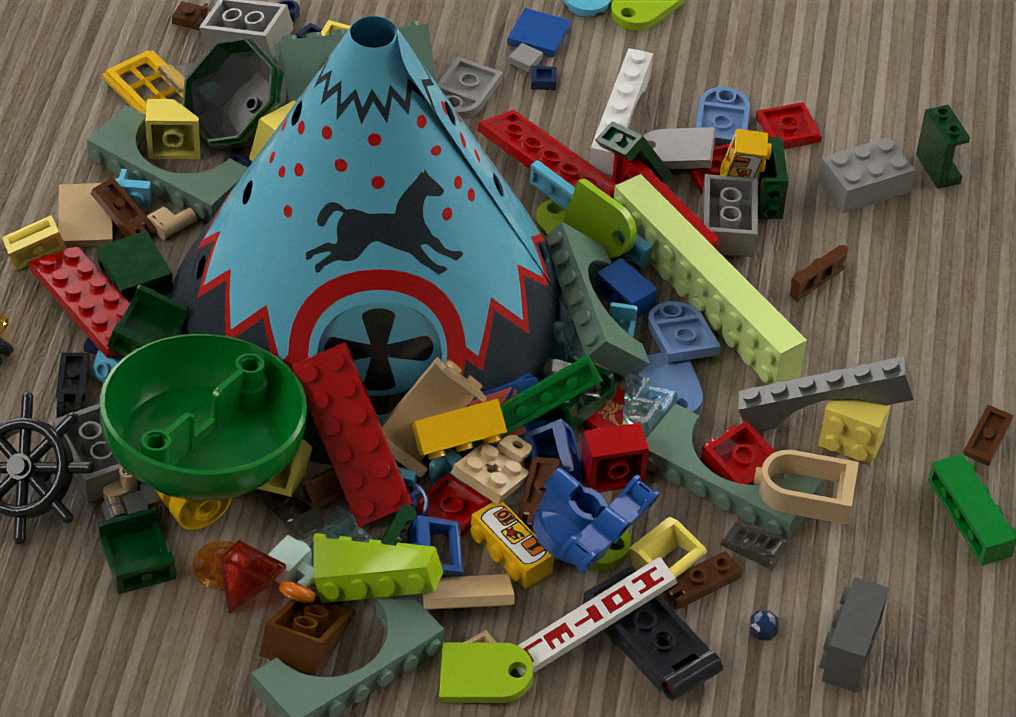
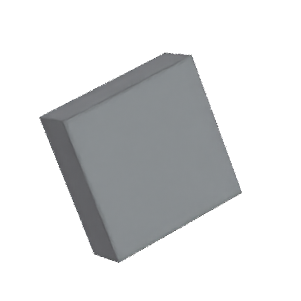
[508,43,543,73]

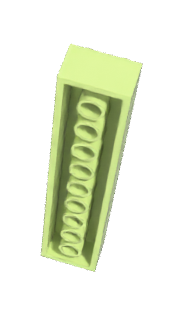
[614,174,807,385]

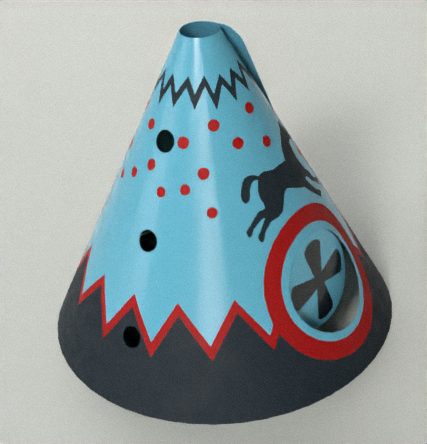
[169,16,576,467]

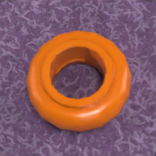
[279,580,316,604]

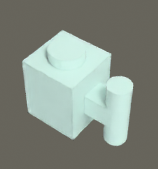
[265,535,315,588]

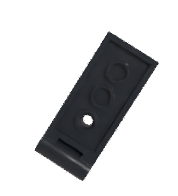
[583,565,723,701]

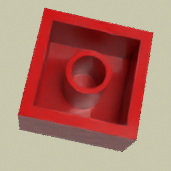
[581,423,649,493]

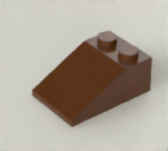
[259,596,355,675]

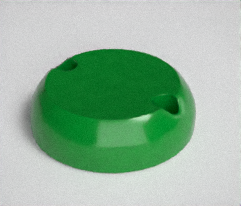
[100,334,307,501]

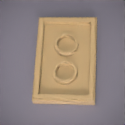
[58,183,113,248]
[421,574,515,610]

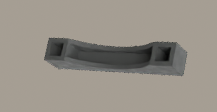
[738,356,914,432]

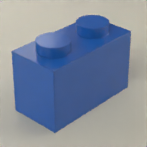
[595,258,657,319]

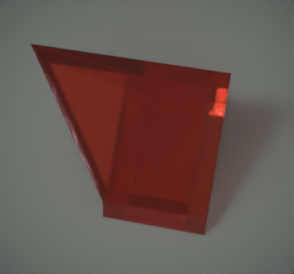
[220,540,286,614]

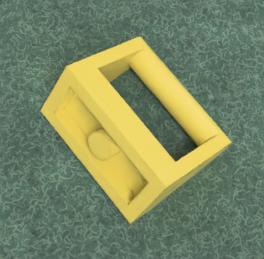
[2,215,67,271]
[629,516,707,578]

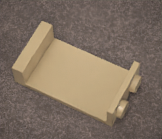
[381,357,487,478]

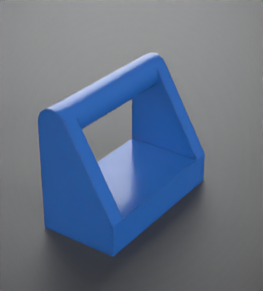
[522,419,585,481]
[407,515,464,577]

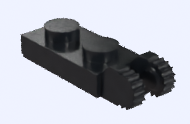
[56,352,90,418]

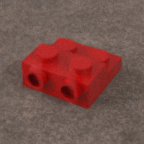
[700,421,776,485]

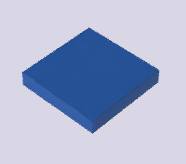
[507,8,571,57]

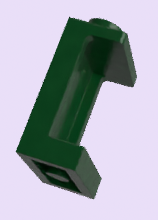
[916,105,970,189]
[595,121,673,184]
[758,137,789,219]
[96,231,173,303]
[107,285,189,356]
[541,354,616,431]
[98,508,176,594]

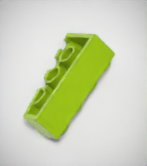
[314,533,443,603]

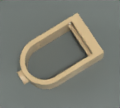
[754,450,859,525]

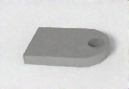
[438,57,503,119]
[643,127,716,169]

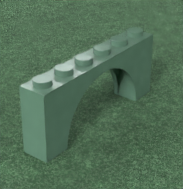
[275,21,437,104]
[87,105,248,222]
[544,222,650,380]
[646,403,824,541]
[252,595,444,717]

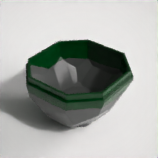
[182,37,287,150]

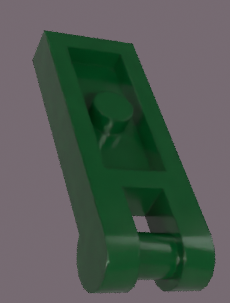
[381,505,417,546]

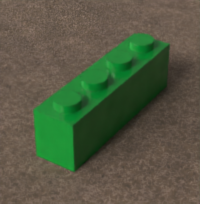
[928,453,1016,566]

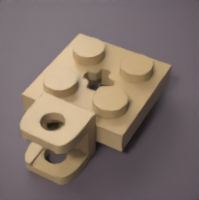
[451,435,532,505]

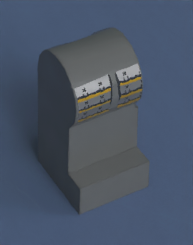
[101,484,161,520]

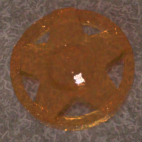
[193,541,249,591]

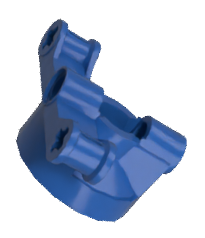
[533,467,660,574]

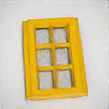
[102,50,184,115]

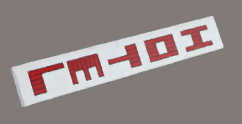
[516,557,677,677]

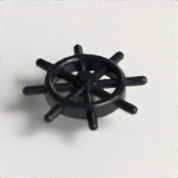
[0,392,96,544]

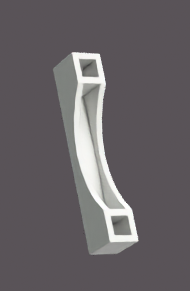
[589,48,653,175]

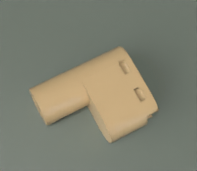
[147,207,197,240]
[103,467,139,501]

